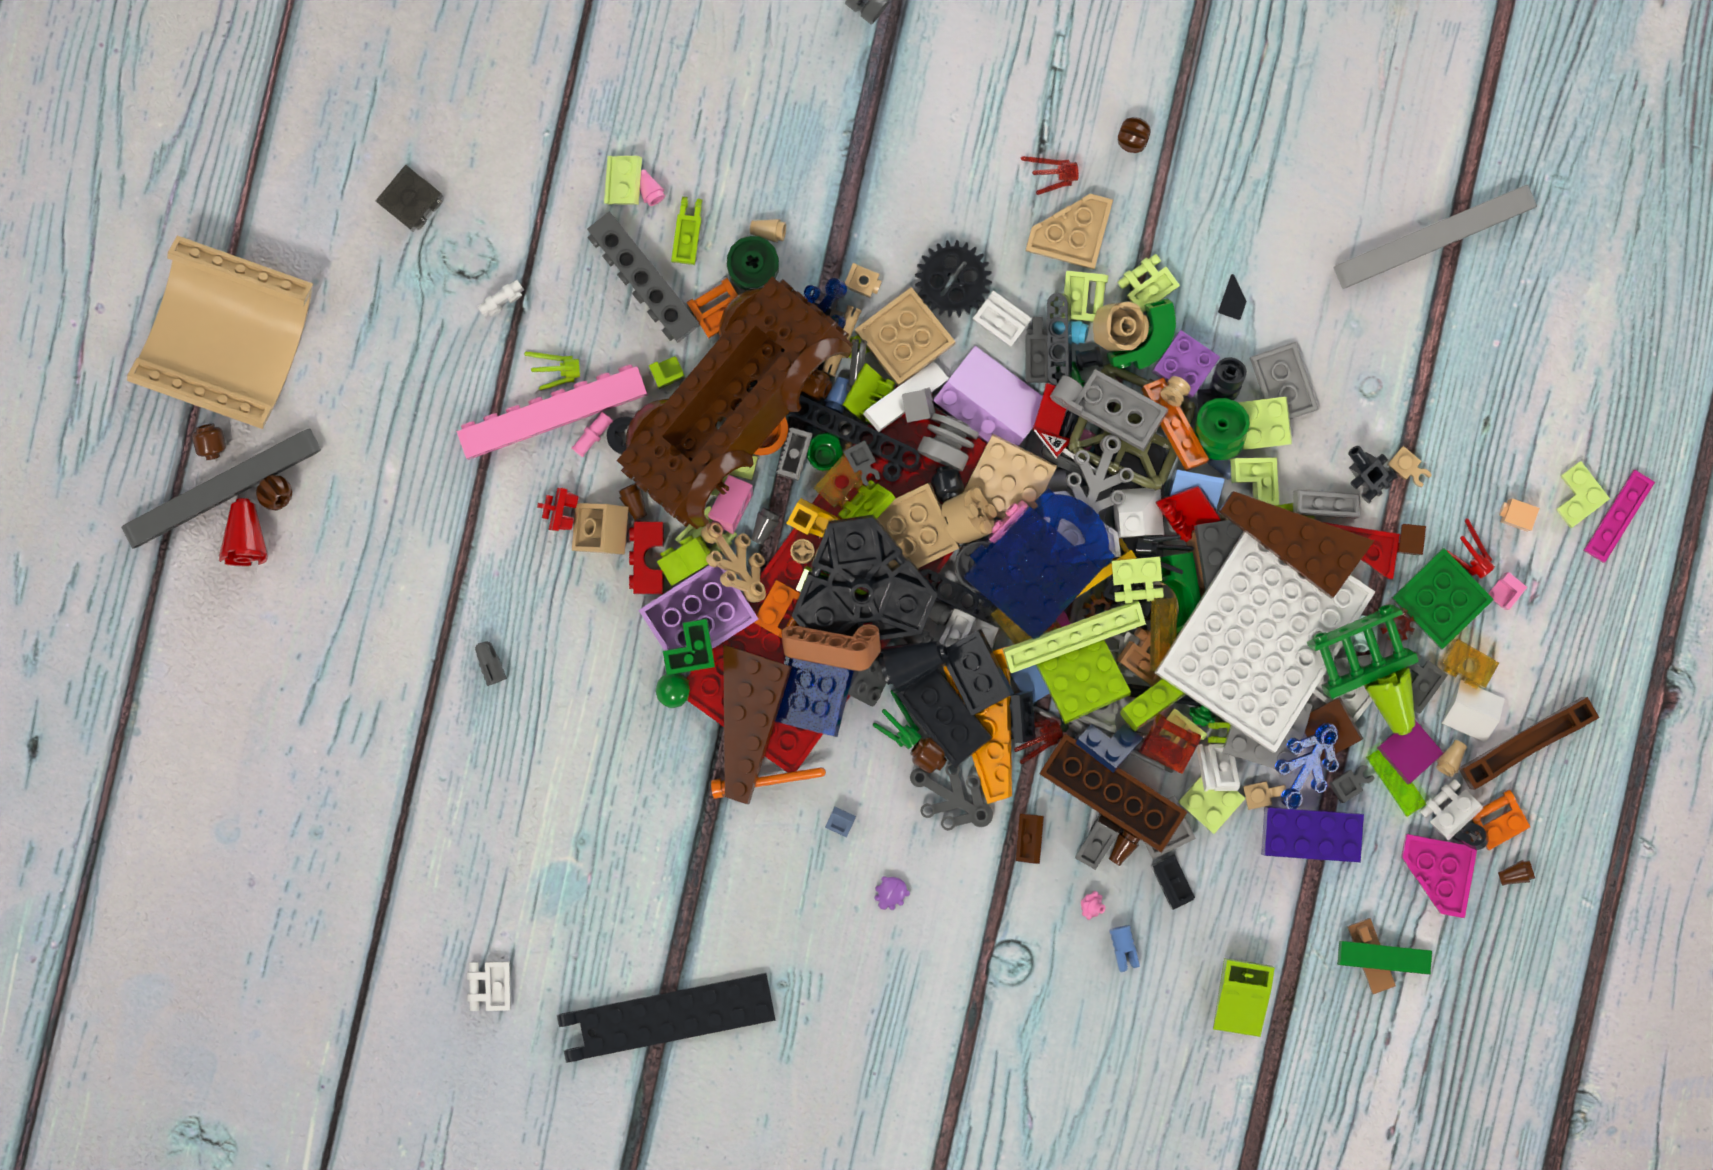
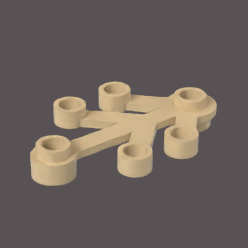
[701,522,766,603]

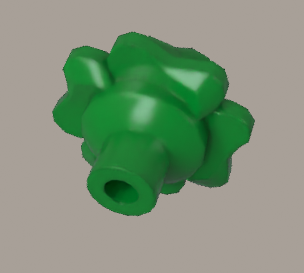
[1189,705,1216,727]

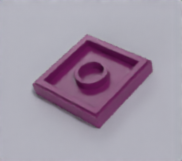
[1377,720,1443,784]

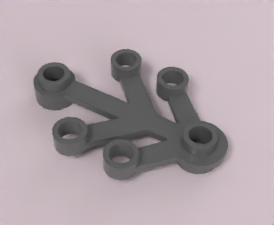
[910,763,993,831]

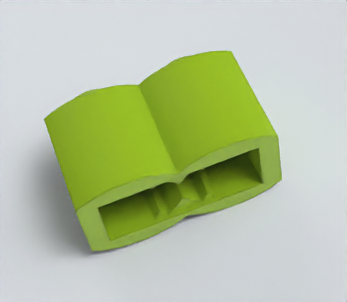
[657,535,711,586]

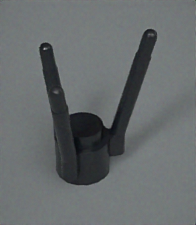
[1136,535,1194,574]

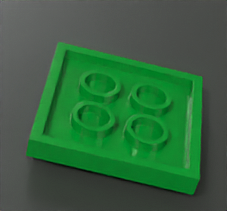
[1391,548,1494,650]

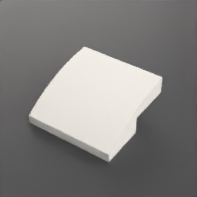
[939,608,1001,649]

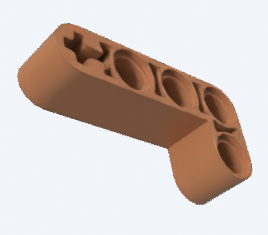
[781,624,881,671]

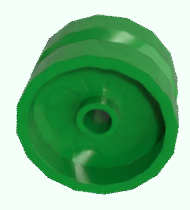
[1194,398,1250,460]

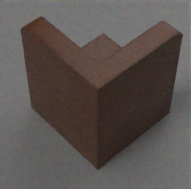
[1397,524,1426,556]

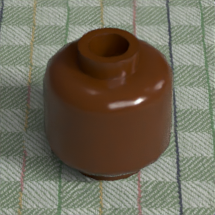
[800,369,832,402]
[192,423,226,460]
[910,737,947,773]

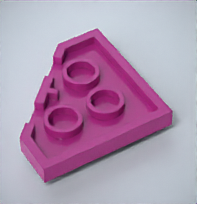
[1401,834,1477,918]

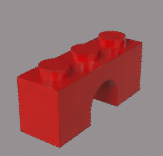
[629,522,664,595]

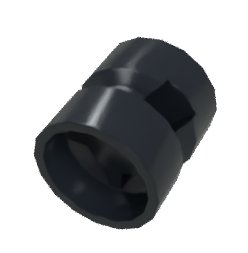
[1210,357,1247,400]

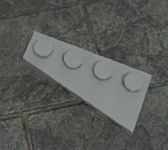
[1077,634,1125,735]

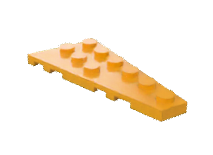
[943,646,1012,804]

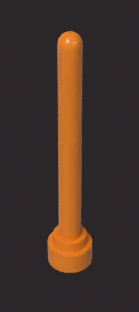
[711,767,826,799]

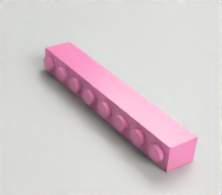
[457,364,648,460]

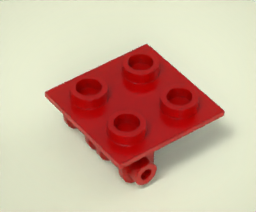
[1156,486,1221,542]

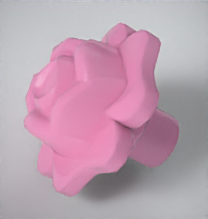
[1081,891,1106,920]

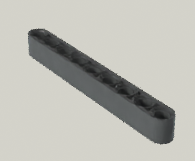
[121,428,321,549]

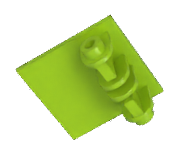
[843,363,895,425]

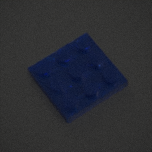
[775,656,854,737]

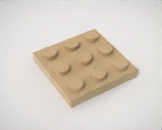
[855,287,955,387]
[963,434,1057,528]
[877,483,961,568]

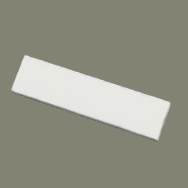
[864,361,949,432]

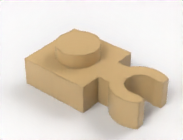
[1387,446,1432,487]

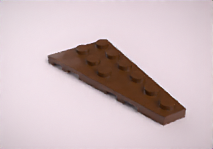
[1218,491,1374,598]
[723,645,792,804]

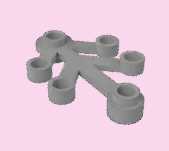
[1065,435,1134,524]

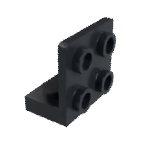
[1010,691,1036,743]

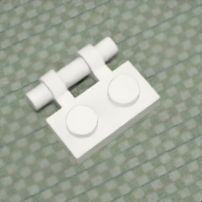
[477,280,524,317]
[1419,779,1483,840]
[467,961,511,1011]

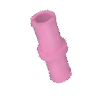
[571,411,613,457]

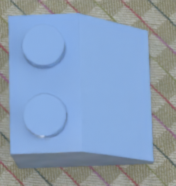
[1168,470,1224,509]

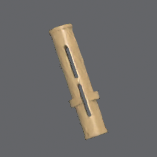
[821,305,862,377]

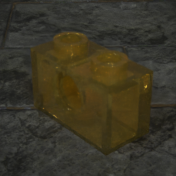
[813,454,864,509]
[1440,639,1499,690]

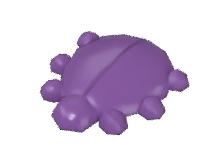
[874,876,910,910]

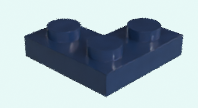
[1076,724,1143,773]

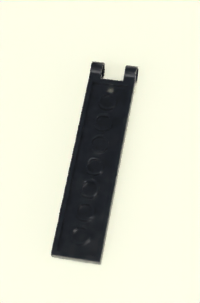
[557,973,776,1063]

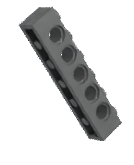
[587,211,700,343]

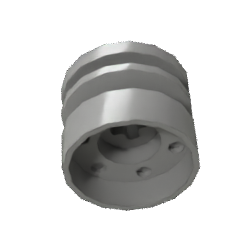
[917,413,979,471]

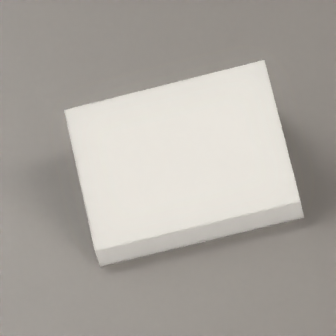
[1441,680,1505,743]

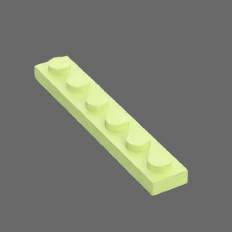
[1002,600,1146,673]

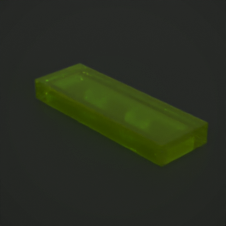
[1366,749,1426,817]

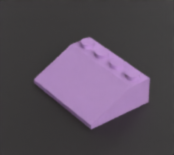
[933,346,1042,446]
[639,565,758,650]

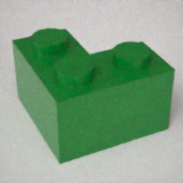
[663,618,715,675]

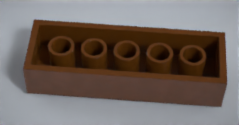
[1039,733,1188,854]

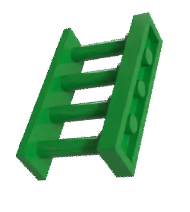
[1307,604,1419,699]

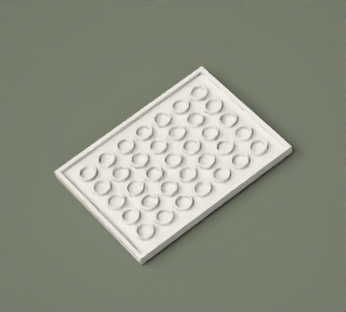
[1155,531,1375,753]

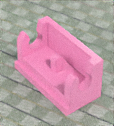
[708,475,753,534]

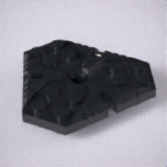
[792,515,938,640]

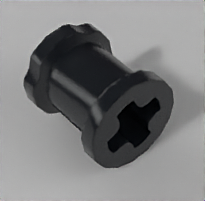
[1075,346,1103,371]

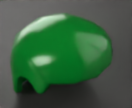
[807,433,843,471]
[655,673,690,708]

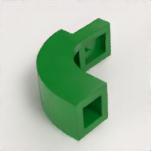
[1107,299,1176,370]

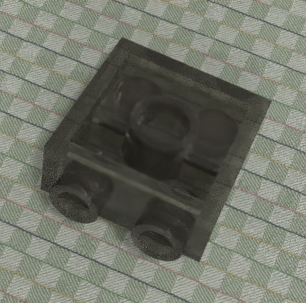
[375,165,443,232]

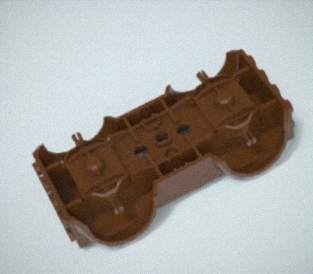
[616,277,853,529]

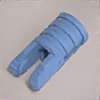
[1109,925,1140,972]

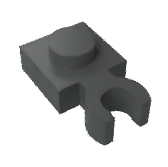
[843,440,880,486]
[1329,765,1375,803]

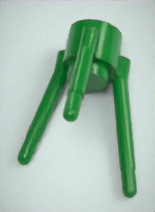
[873,689,922,749]

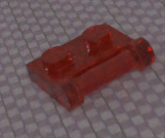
[1139,713,1201,774]

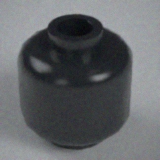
[930,466,965,503]

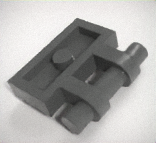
[1406,651,1448,714]

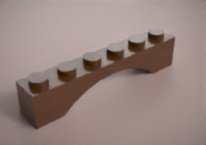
[1459,697,1600,790]

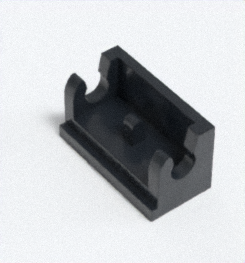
[1150,854,1195,910]

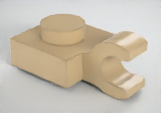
[1243,781,1287,810]

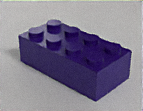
[1261,807,1364,863]

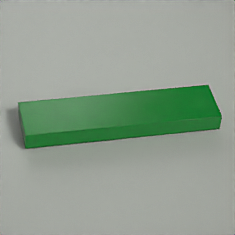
[1337,941,1432,975]

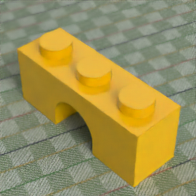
[786,498,840,538]

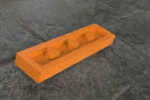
[1141,378,1209,471]

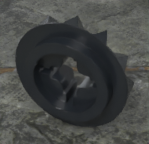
[607,417,633,454]

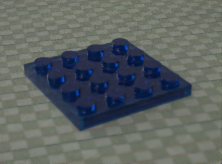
[964,505,1101,639]

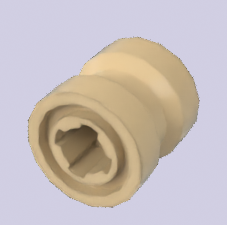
[790,539,815,564]

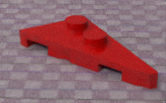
[1323,522,1400,580]

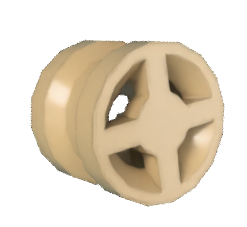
[1160,376,1191,406]

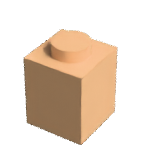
[1499,498,1540,532]

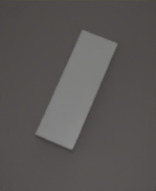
[1293,490,1359,519]

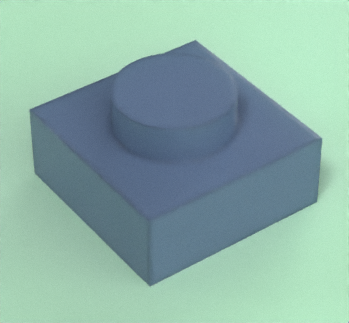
[825,807,856,838]

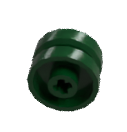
[727,236,779,291]

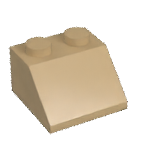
[572,503,629,555]

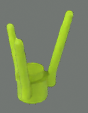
[524,351,580,391]

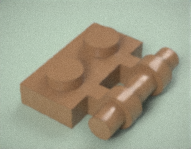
[1117,627,1170,686]

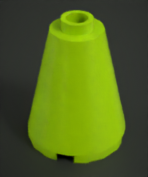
[1364,668,1415,735]

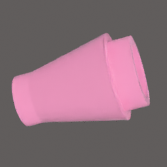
[640,169,665,206]

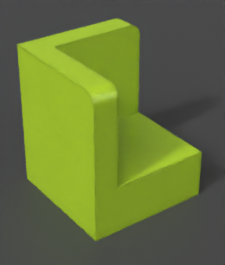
[649,356,686,389]

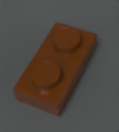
[1016,813,1044,864]

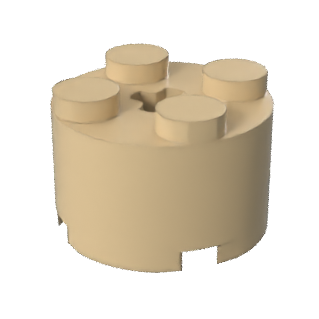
[1093,302,1149,351]
[942,488,997,544]

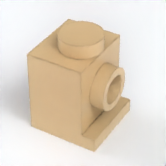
[844,263,882,298]

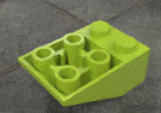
[1213,958,1275,1037]

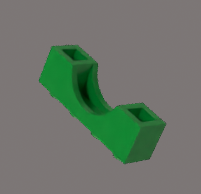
[1160,552,1201,646]

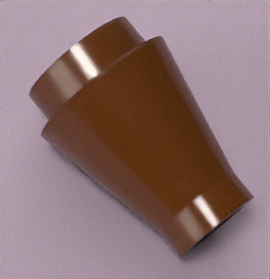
[619,483,647,521]
[1109,830,1140,866]
[1498,860,1535,886]

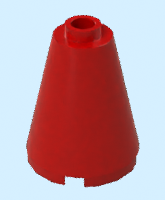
[219,498,268,566]

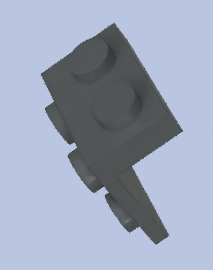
[827,656,887,707]

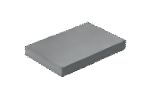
[1250,342,1319,420]

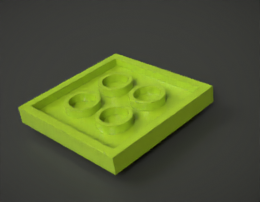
[1036,640,1131,724]

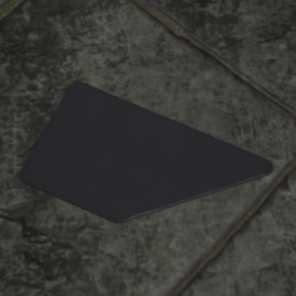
[1218,274,1247,320]

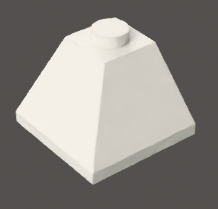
[1112,488,1164,538]

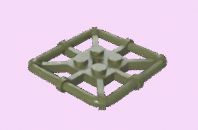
[1068,364,1196,491]

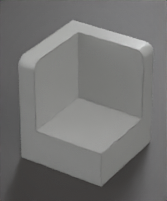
[902,387,935,422]

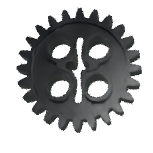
[915,240,992,318]

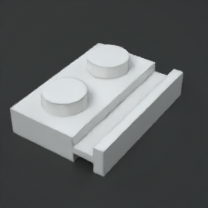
[973,291,1032,347]
[1197,744,1240,791]

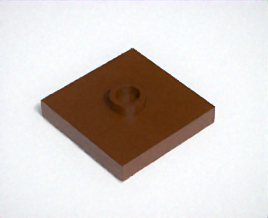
[1305,697,1364,761]

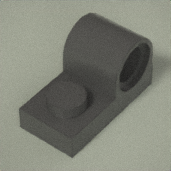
[1075,814,1121,870]

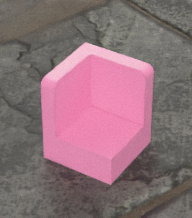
[1488,572,1527,610]

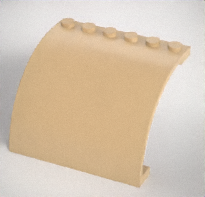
[127,235,313,429]

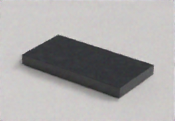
[897,669,993,768]

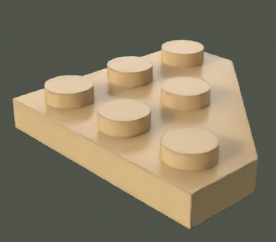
[1025,194,1113,270]

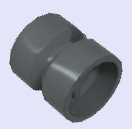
[845,0,890,25]

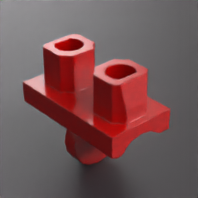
[537,488,579,531]

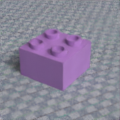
[1152,330,1220,399]

